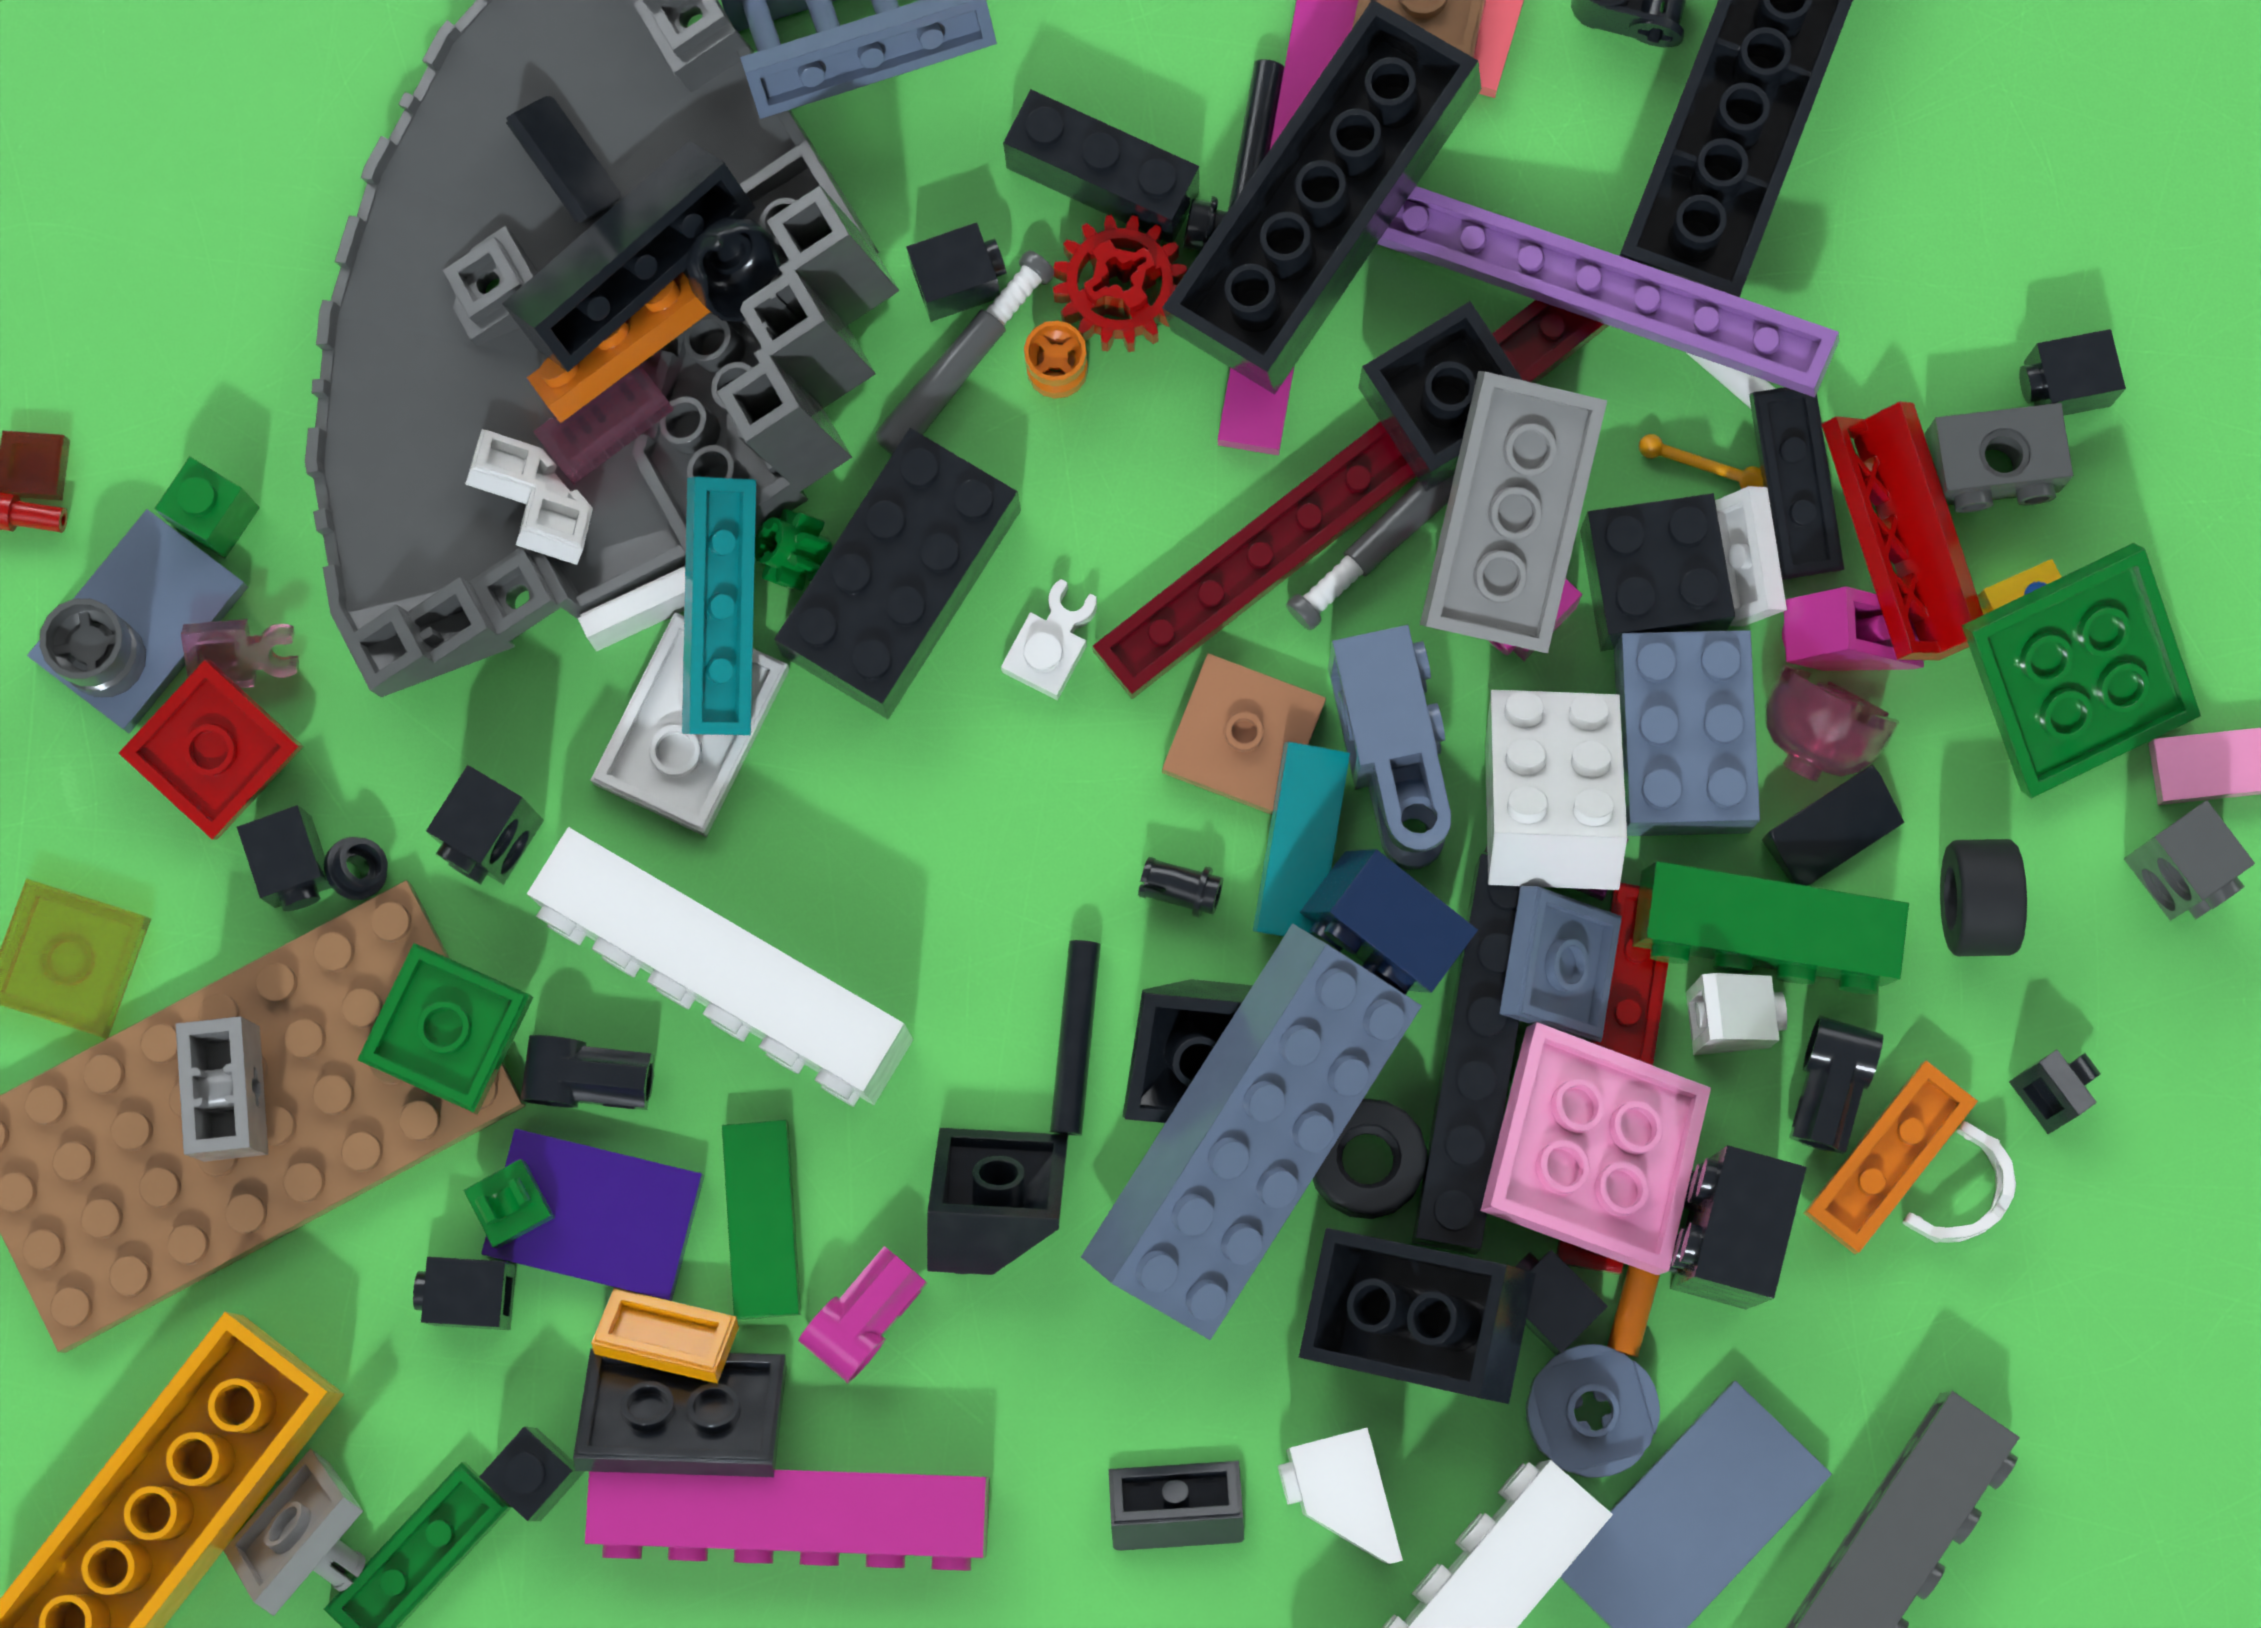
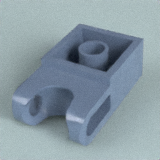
[1328,625,1451,870]

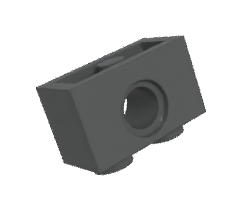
[1924,403,2073,513]

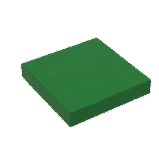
[357,943,534,1115]

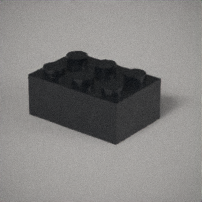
[1668,1145,1807,1310]
[1298,1228,1536,1404]

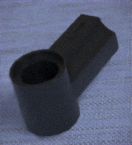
[1789,1015,1883,1154]
[520,1035,654,1110]

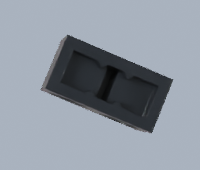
[426,765,544,885]

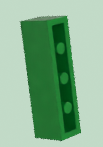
[1632,861,1909,994]

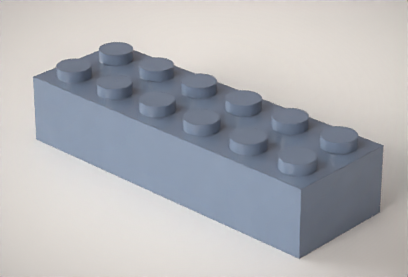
[1081,924,1422,1340]

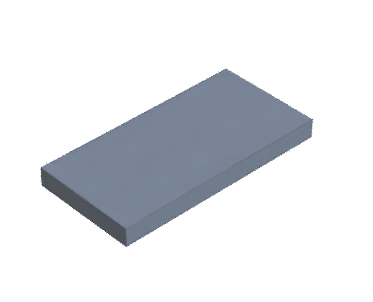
[1560,1381,1832,1628]

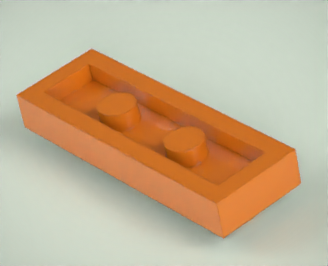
[526,272,711,423]
[1803,1060,1978,1254]

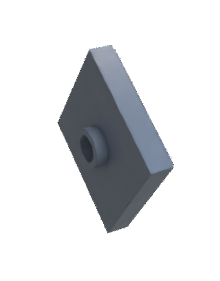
[1499,886,1622,1042]

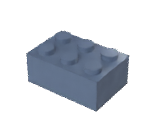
[1614,630,1760,836]

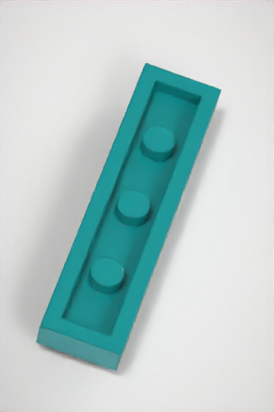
[682,477,756,735]

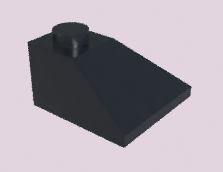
[1122,979,1253,1123]
[927,1128,1068,1275]

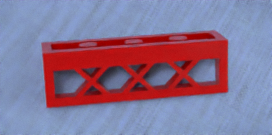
[1821,401,1983,661]

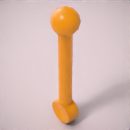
[1639,434,1763,489]

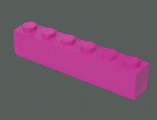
[585,1470,990,1571]

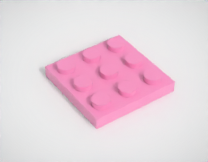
[1480,1022,1711,1275]

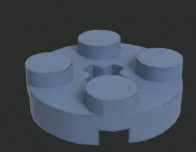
[1526,1344,1660,1478]

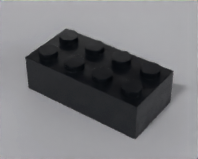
[774,428,1021,719]

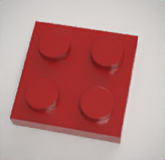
[118,660,304,840]

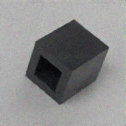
[906,222,1007,322]
[2019,329,2126,416]
[237,805,332,911]
[1515,1250,1608,1355]
[413,1257,516,1330]
[479,1426,585,1521]

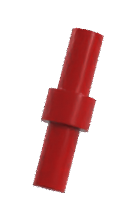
[0,492,68,533]

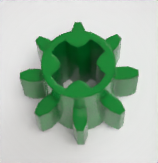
[755,509,832,591]

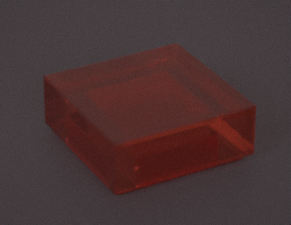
[0,430,70,501]

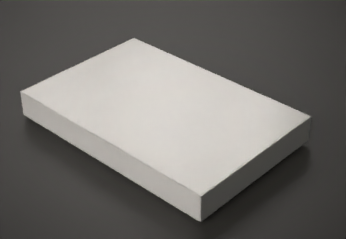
[590,613,790,837]

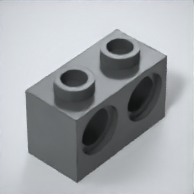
[2124,800,2255,921]

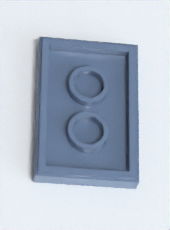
[27,509,248,734]

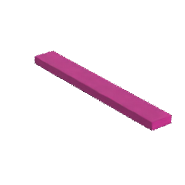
[1217,0,1358,456]

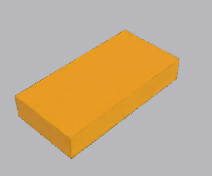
[591,1288,739,1384]

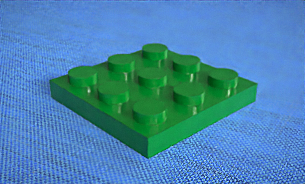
[1962,543,2201,799]

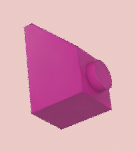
[1782,586,1924,671]

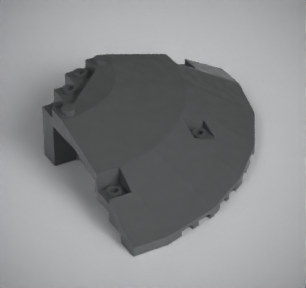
[305,0,899,697]

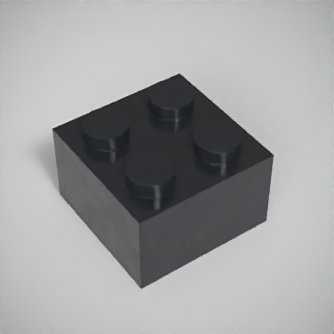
[1358,301,1522,492]
[1580,493,1735,651]

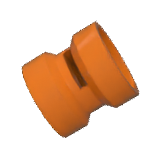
[1024,320,1088,399]

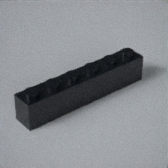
[1412,854,1521,1255]

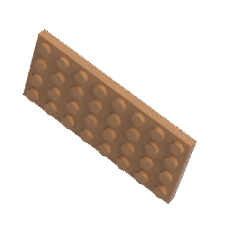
[0,880,525,1353]

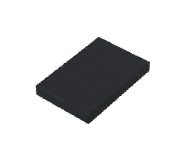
[573,1348,787,1477]

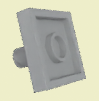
[223,1448,366,1616]

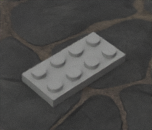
[1420,371,1607,653]

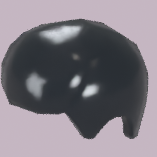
[686,218,782,322]

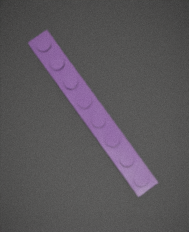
[1377,186,1839,397]

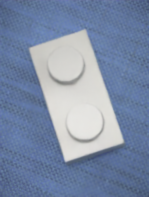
[1715,486,1787,626]

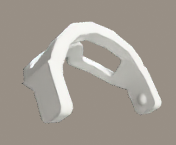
[1902,1121,2016,1243]

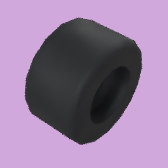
[1940,839,2027,957]
[1313,1098,1427,1219]

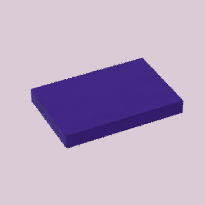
[481,1128,705,1301]

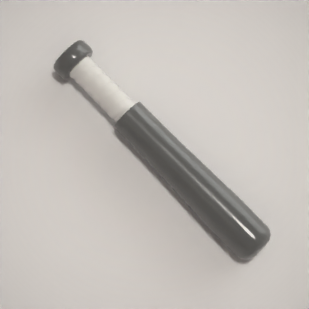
[876,250,1054,455]
[1286,475,1454,630]

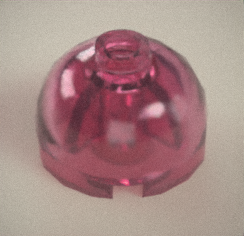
[1765,664,1899,782]

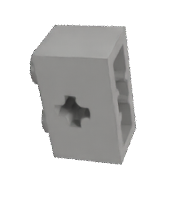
[176,1016,268,1162]

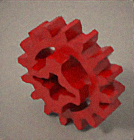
[1053,215,1187,352]

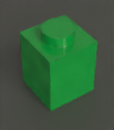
[154,456,260,559]

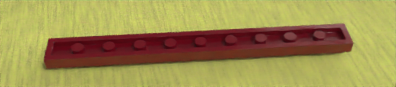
[1092,300,1609,699]

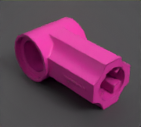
[798,1246,928,1384]

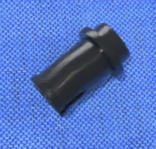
[1138,857,1223,917]

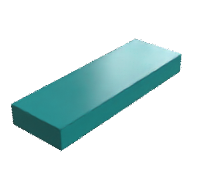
[1253,742,1350,937]

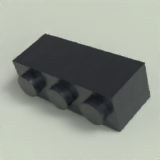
[1003,89,1199,243]

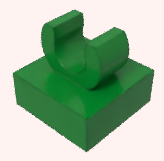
[463,1159,555,1249]

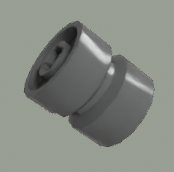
[39,598,146,697]

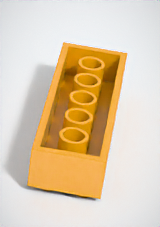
[0,1312,344,1628]

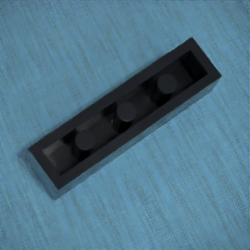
[502,141,755,372]

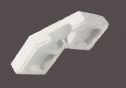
[465,429,593,565]

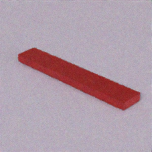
[1556,883,1668,1275]

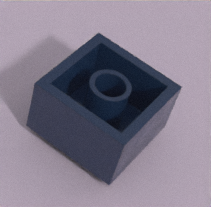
[1300,849,1478,995]

